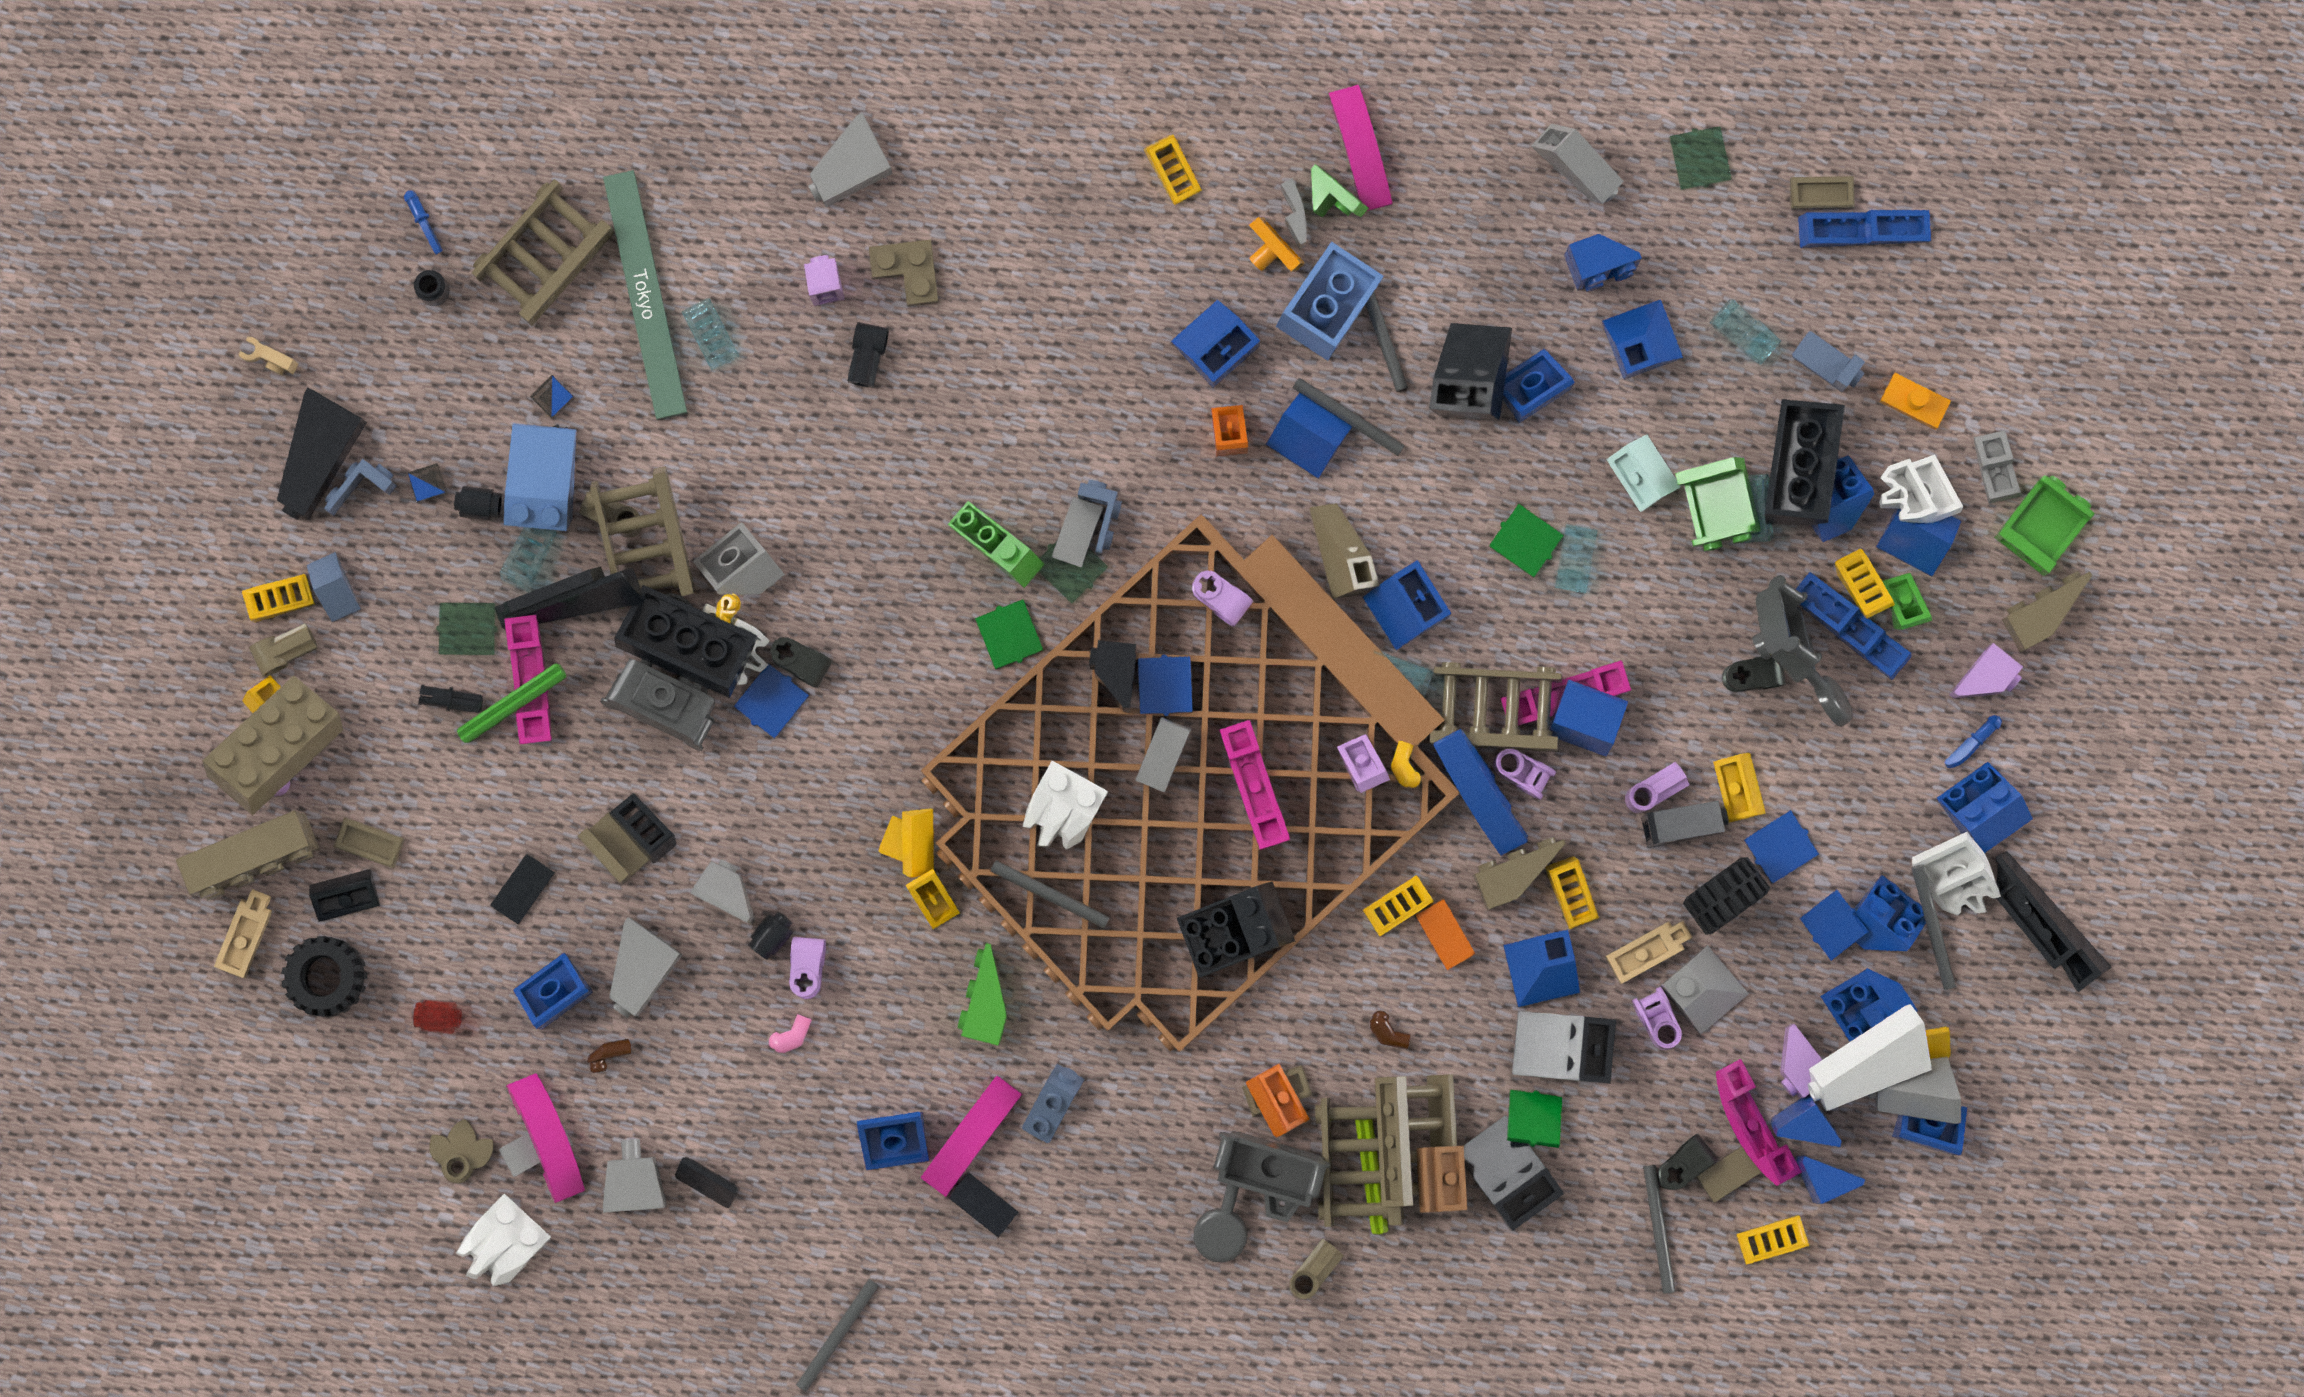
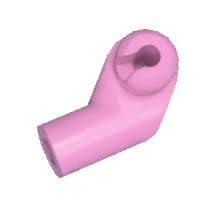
[769,1014,812,1053]

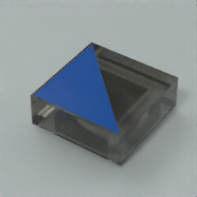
[530,375,575,420]
[407,463,448,504]

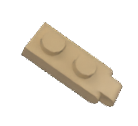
[214,889,272,979]
[1605,921,1693,984]

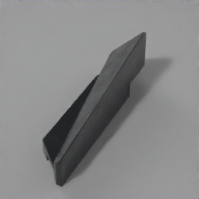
[494,566,645,630]
[1995,851,2112,992]

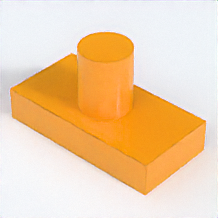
[1249,217,1305,272]
[1879,373,1951,430]

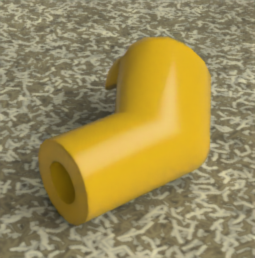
[715,593,741,624]
[1391,741,1421,788]

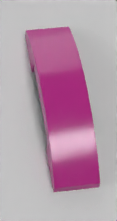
[1328,85,1393,211]
[504,615,552,744]
[1500,660,1631,726]
[1219,720,1290,850]
[1716,1059,1802,1186]
[506,1073,585,1203]
[921,1076,1022,1197]

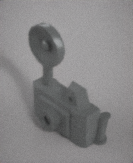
[1752,575,1853,727]
[600,593,715,751]
[1193,1131,1331,1263]

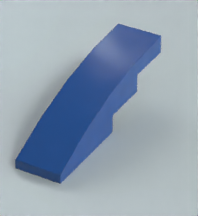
[1796,572,1912,680]
[1434,729,1528,856]

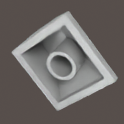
[693,522,785,595]
[690,859,755,925]
[1659,945,1749,1035]

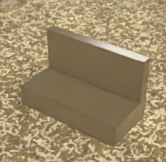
[578,812,650,884]

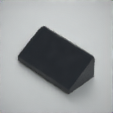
[490,854,555,925]
[309,869,380,922]
[675,1157,740,1208]
[949,1173,1019,1238]

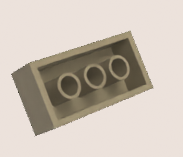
[202,676,343,816]
[176,810,320,901]

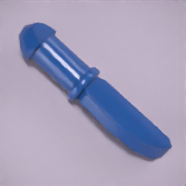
[404,190,442,255]
[1945,715,2002,768]

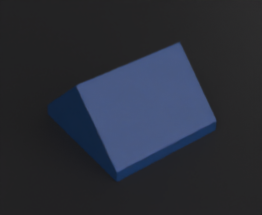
[1503,348,1575,423]
[1266,393,1352,479]
[1876,508,1961,577]
[1549,679,1628,757]
[513,952,593,1030]
[1771,1093,1841,1147]
[1892,1106,1967,1156]
[857,1112,929,1170]
[1795,1156,1865,1204]

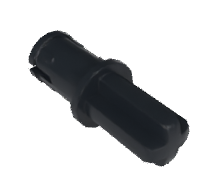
[418,685,483,713]

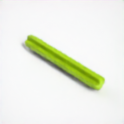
[1355,1119,1389,1235]

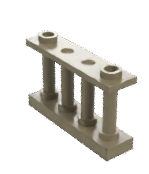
[472,179,615,326]
[586,466,695,610]
[1430,662,1563,752]
[1375,1074,1457,1207]
[1315,1098,1404,1227]

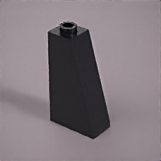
[277,387,367,520]

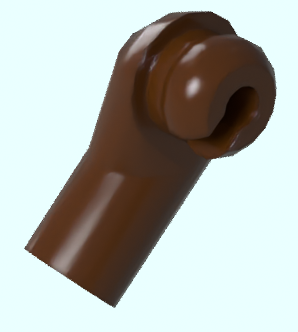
[1370,1011,1411,1050]
[587,1039,631,1073]

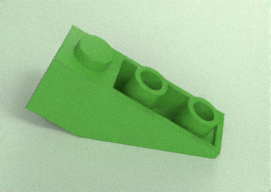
[948,501,1044,588]
[957,943,1007,1046]

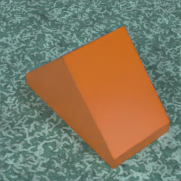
[1211,405,1248,457]

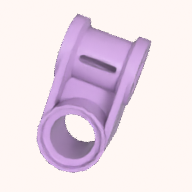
[1192,571,1253,627]
[1493,749,1556,800]
[789,937,826,999]
[1632,987,1682,1050]

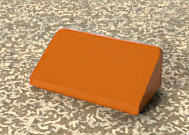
[1415,899,1475,970]
[1246,1064,1310,1138]

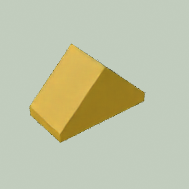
[906,869,960,929]

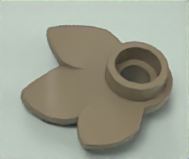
[429,1119,494,1183]

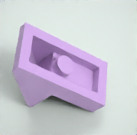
[1337,734,1390,793]

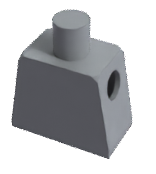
[603,1139,667,1213]

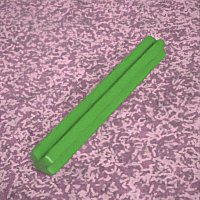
[457,664,566,743]

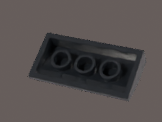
[1764,399,1845,525]
[614,585,757,698]

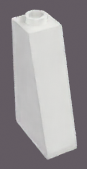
[1808,1004,1932,1111]

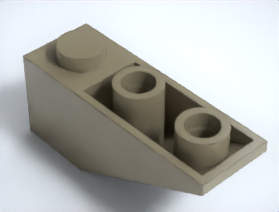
[1309,503,1379,599]
[2002,571,2092,653]
[1473,837,1566,911]

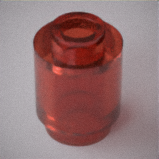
[413,1000,462,1034]

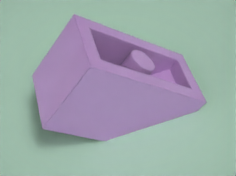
[804,255,845,306]
[1949,643,2023,699]
[1780,1024,1822,1098]

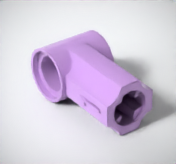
[1625,762,1689,813]

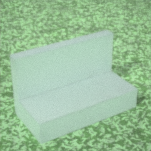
[1606,434,1681,512]

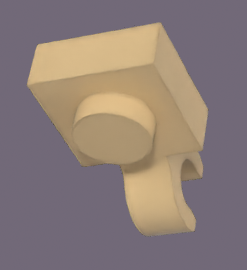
[239,337,299,376]

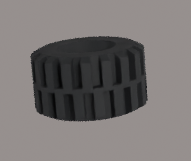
[1683,857,1770,935]
[281,936,367,1017]

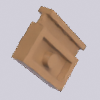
[1416,1145,1467,1213]

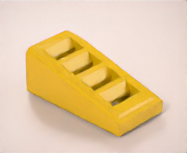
[1143,134,1202,205]
[1835,549,1895,619]
[242,574,315,623]
[1545,856,1599,929]
[1362,875,1434,937]
[1736,1215,1809,1265]

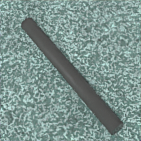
[1366,292,1408,392]
[1293,378,1405,456]
[990,860,1110,928]
[1911,865,1956,990]
[1643,1165,1676,1294]
[796,1279,879,1392]

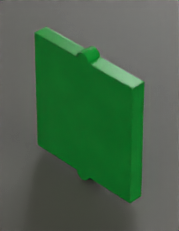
[1489,504,1564,578]
[975,599,1044,670]
[1507,1089,1562,1148]

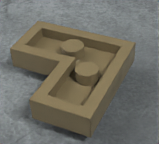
[869,239,939,307]

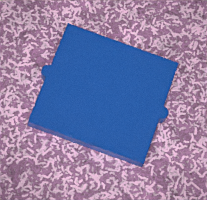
[1138,654,1192,717]
[734,663,809,739]
[1744,810,1819,884]
[1799,890,1869,961]

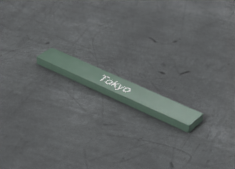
[603,170,688,421]

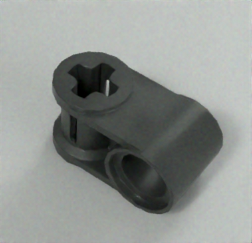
[770,637,833,689]
[1722,656,1786,692]
[1657,1133,1718,1190]

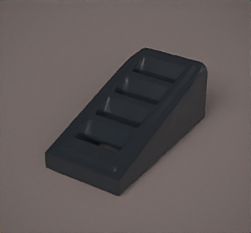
[609,793,677,863]

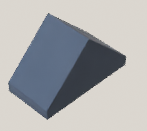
[307,552,361,622]

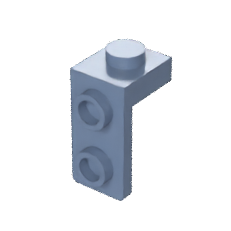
[1792,331,1865,392]
[324,459,397,516]
[1077,480,1122,556]
[1022,1064,1085,1143]

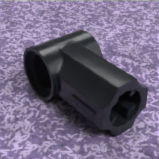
[847,322,889,388]

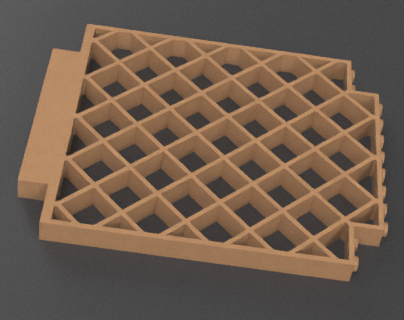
[921,514,1460,1052]

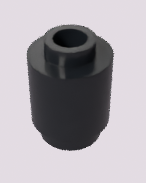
[414,270,450,306]
[454,486,502,520]
[748,911,794,960]

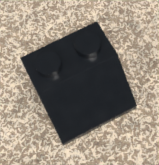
[1089,640,1137,713]

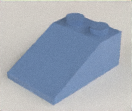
[1276,241,1384,361]
[504,423,576,531]

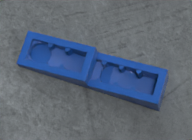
[1798,210,1931,248]

